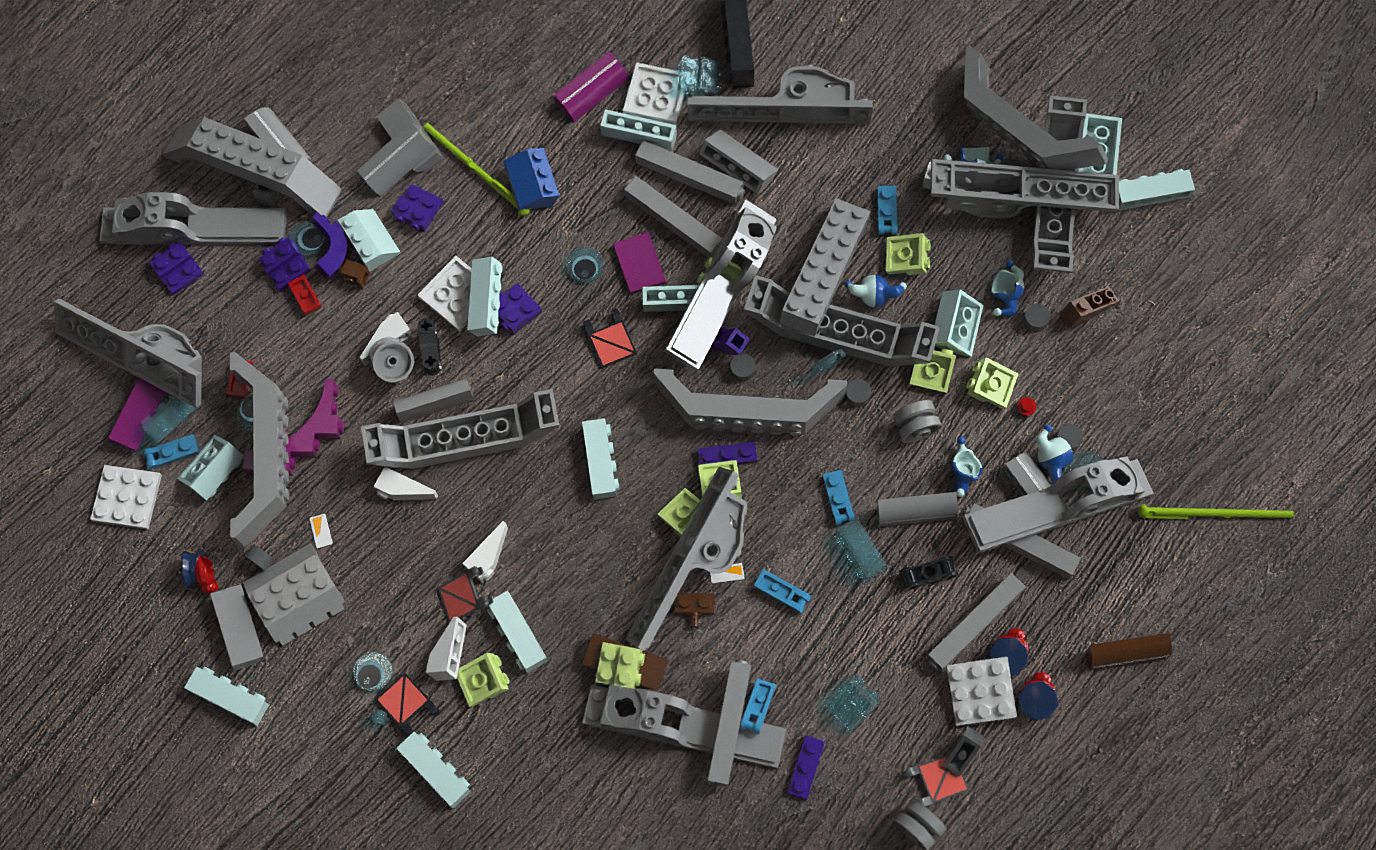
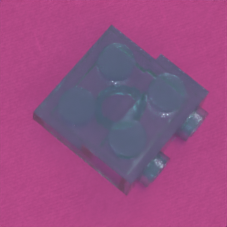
[677,55,721,96]
[822,674,881,732]

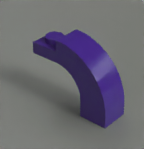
[311,212,347,281]
[710,327,749,355]

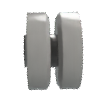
[368,337,414,382]
[893,400,942,443]
[894,799,947,850]

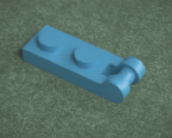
[877,186,898,235]
[142,434,199,470]
[822,470,855,525]
[754,569,811,614]
[740,678,776,735]

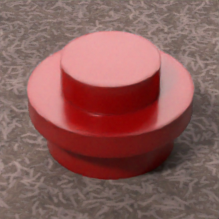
[1017,397,1037,416]

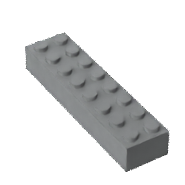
[779,198,871,337]

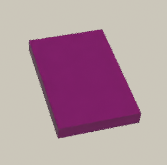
[613,232,666,294]

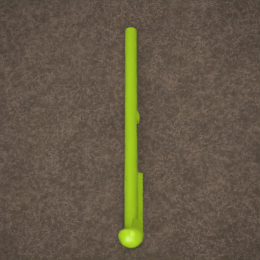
[423,123,530,216]
[1137,504,1294,519]

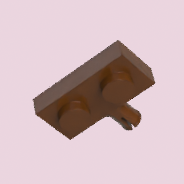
[675,593,715,628]

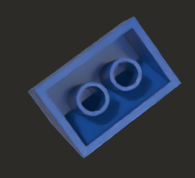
[503,148,560,210]

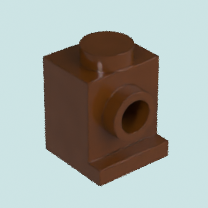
[339,260,370,289]

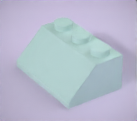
[338,209,401,271]
[935,289,983,357]
[177,435,244,500]

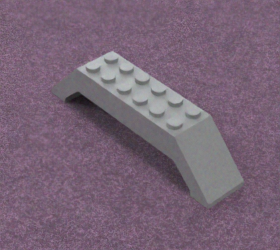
[964,45,1109,170]
[1031,96,1087,273]
[162,117,342,217]
[744,275,940,367]
[230,352,289,548]
[654,369,847,436]
[361,389,560,469]

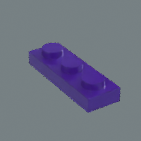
[698,442,757,465]
[788,735,825,800]

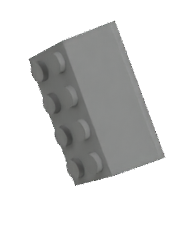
[243,543,345,645]

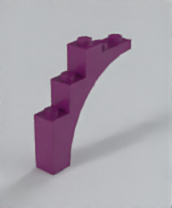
[242,379,344,475]

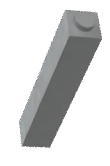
[635,140,745,205]
[624,176,723,258]
[964,503,1081,580]
[927,573,1026,672]
[708,660,751,787]

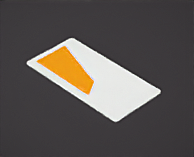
[310,514,333,548]
[710,563,744,583]

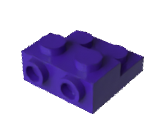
[391,184,444,232]
[259,237,311,291]
[150,242,204,295]
[498,283,542,335]

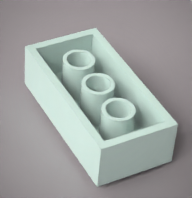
[1078,114,1122,175]

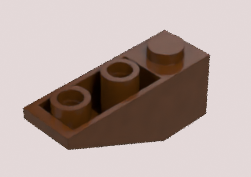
[1059,286,1119,328]

